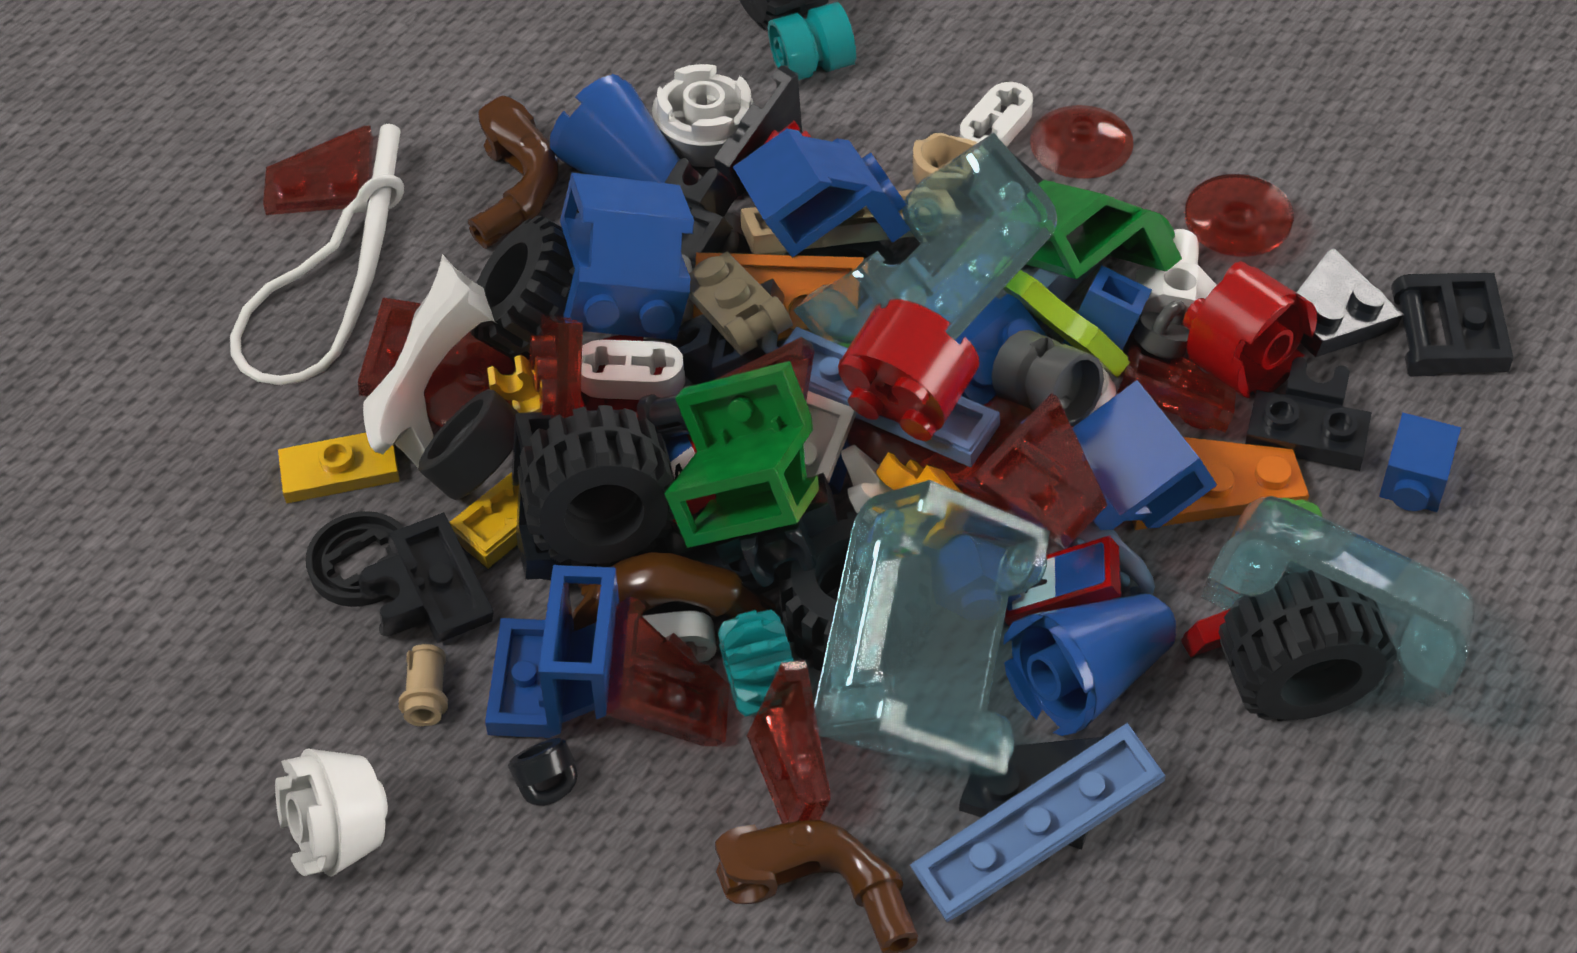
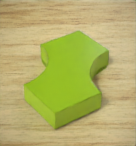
[991,263,1130,378]

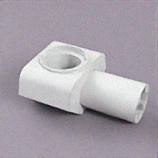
[1135,229,1217,324]

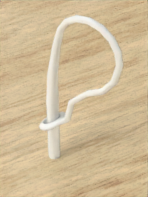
[230,124,404,385]

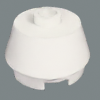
[652,64,754,167]
[275,749,388,876]

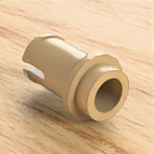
[399,644,448,726]

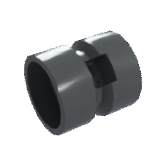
[992,330,1104,427]

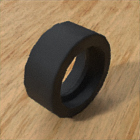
[418,390,519,500]

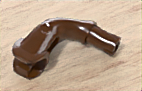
[468,95,559,249]
[573,552,776,631]
[715,820,918,953]

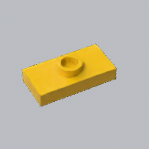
[278,433,400,504]
[449,472,519,568]

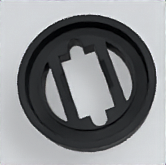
[305,511,404,607]

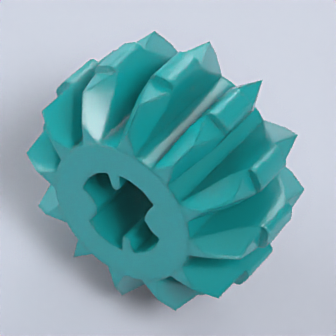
[718,610,799,717]

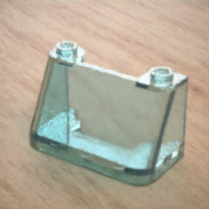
[793,132,1057,344]
[813,480,1050,776]
[1201,496,1475,708]

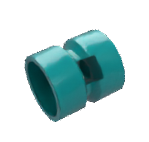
[768,2,856,80]

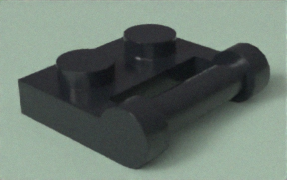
[1391,273,1514,377]

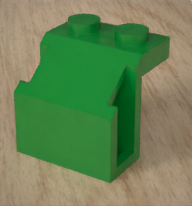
[995,180,1182,279]
[664,361,819,548]

